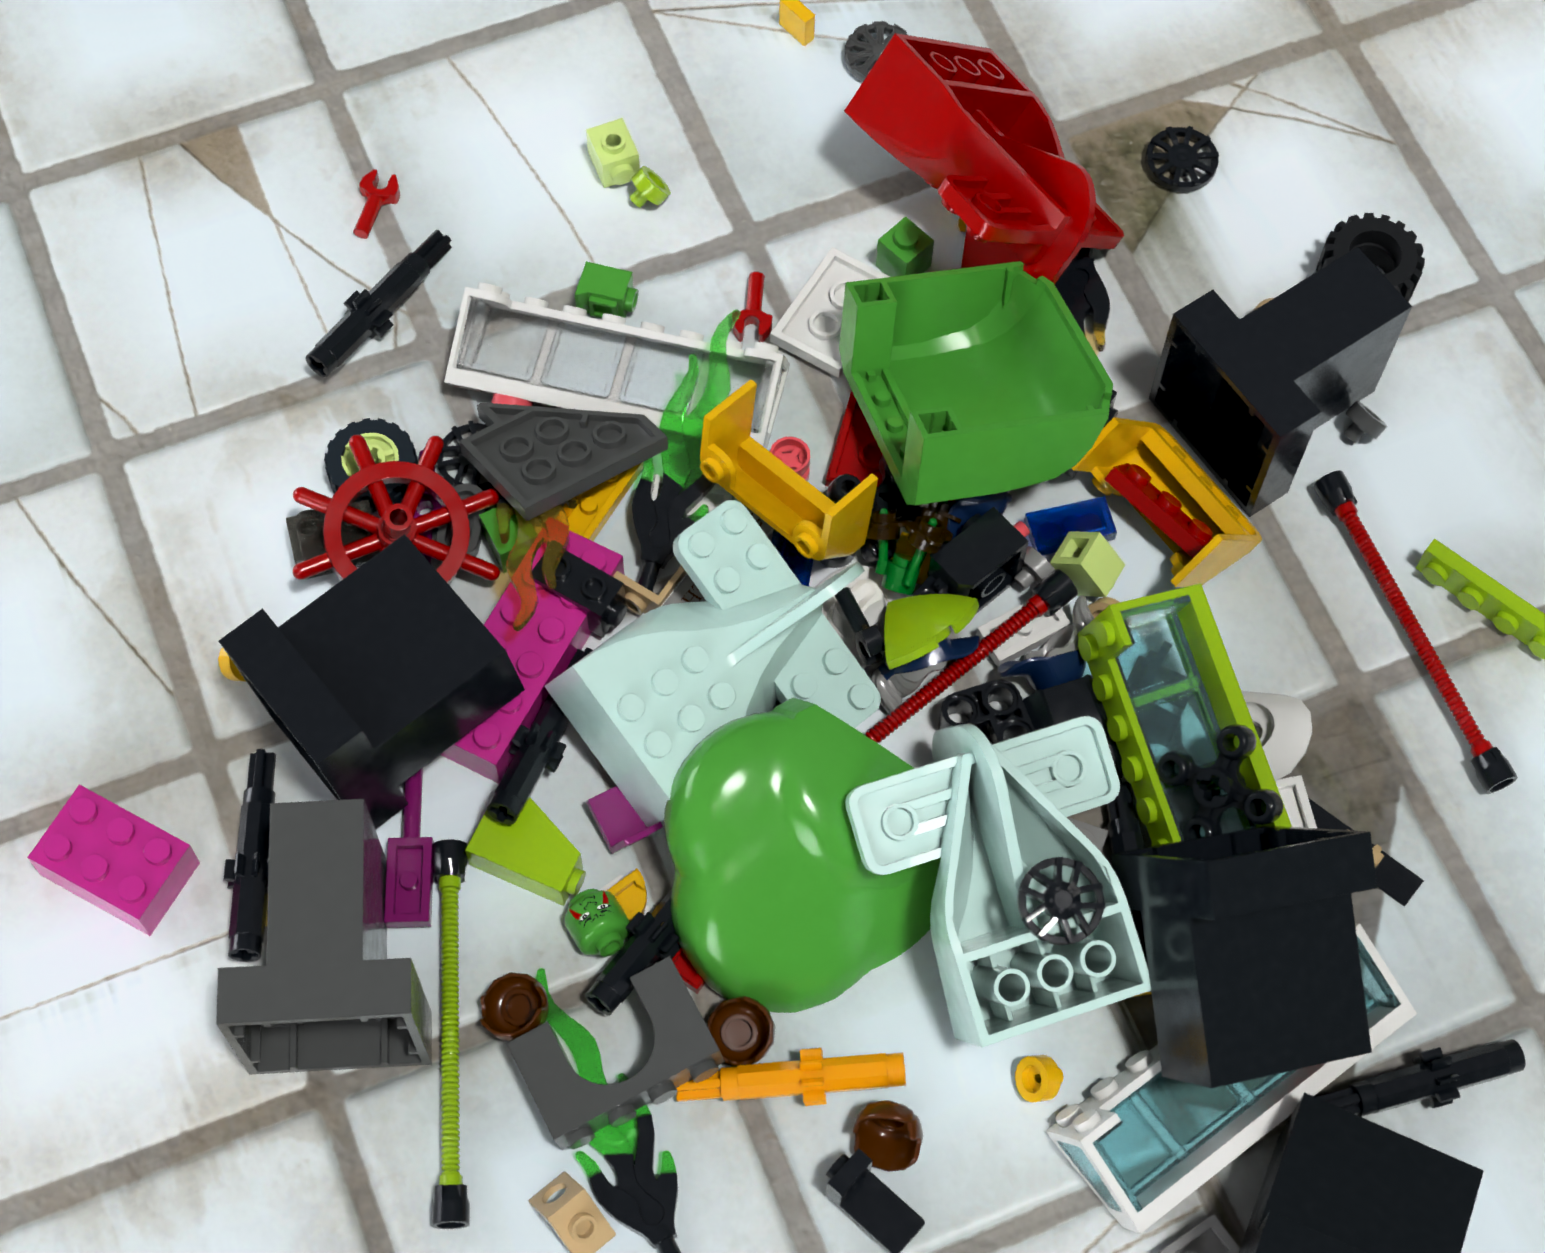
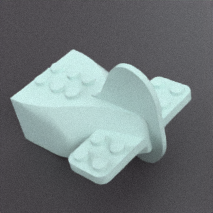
[544,500,881,827]
[845,716,1151,1047]

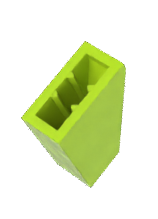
[465,798,586,906]

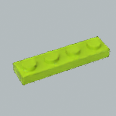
[1416,539,1545,659]

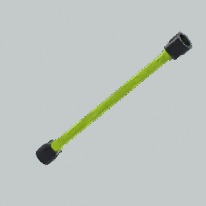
[432,839,470,1229]

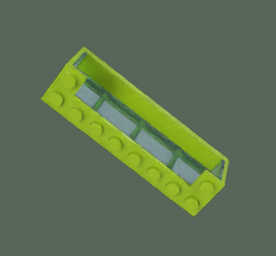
[1077,583,1292,846]

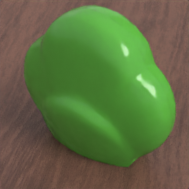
[664,697,941,1013]

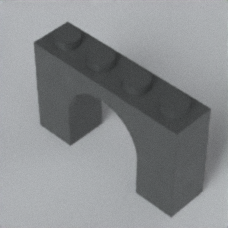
[506,956,725,1150]

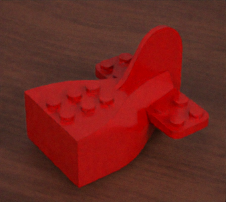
[844,33,1124,285]

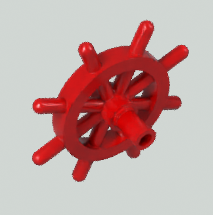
[292,434,500,584]

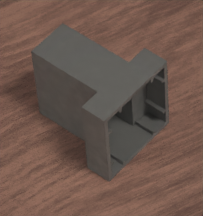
[216,799,432,1075]

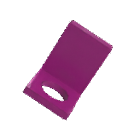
[586,786,663,854]

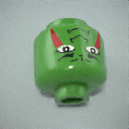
[565,889,630,957]

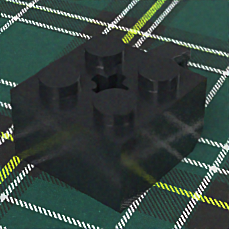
[911,507,1029,615]

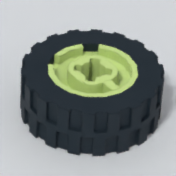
[324,418,418,513]

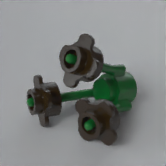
[867,501,962,595]

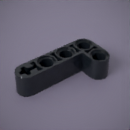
[938,679,1035,744]

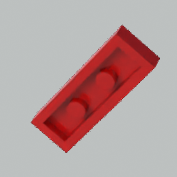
[1104,463,1213,558]

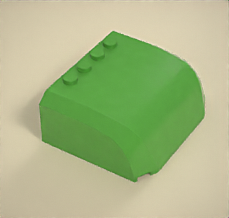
[839,261,1113,505]

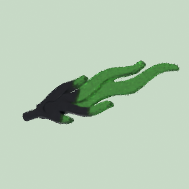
[632,309,741,592]
[536,968,681,1253]

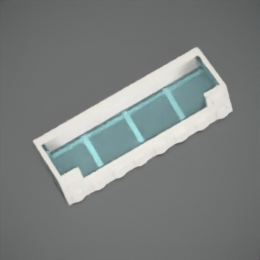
[1046,923,1417,1234]

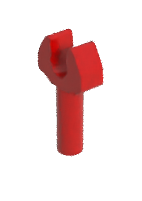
[353,169,400,239]
[732,272,772,342]

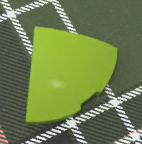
[884,594,979,669]

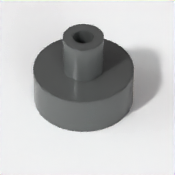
[1344,400,1387,443]

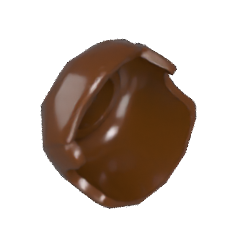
[480,972,549,1041]
[707,996,775,1066]
[852,1100,923,1171]

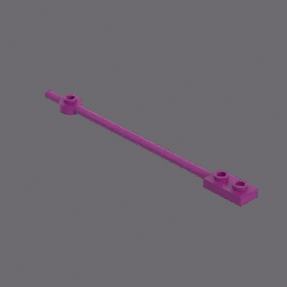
[384,450,442,928]

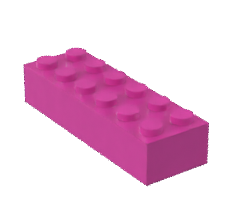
[440,521,625,784]

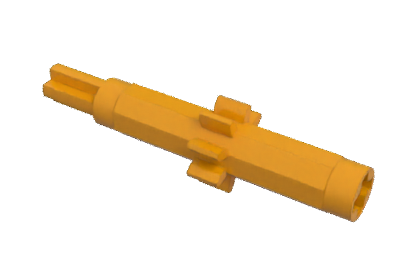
[677,1048,906,1106]

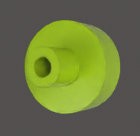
[630,166,671,208]

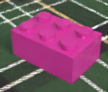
[27,784,200,936]

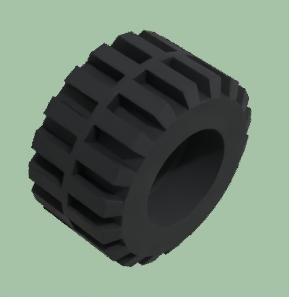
[1316,213,1425,302]

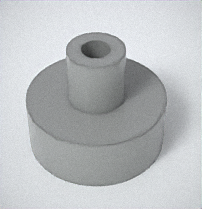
[1014,546,1055,590]

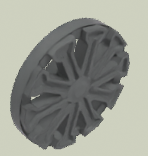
[844,21,908,82]

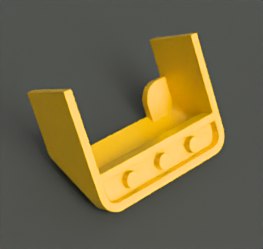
[700,379,878,561]
[1072,417,1262,587]

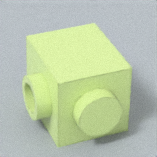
[586,118,640,188]
[1050,531,1125,597]

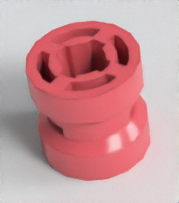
[769,437,810,481]

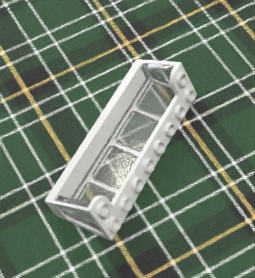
[444,283,790,449]

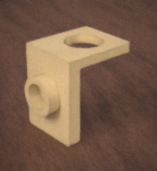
[613,565,686,615]
[529,1172,616,1253]

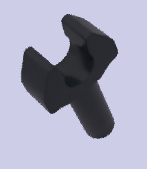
[834,587,885,666]

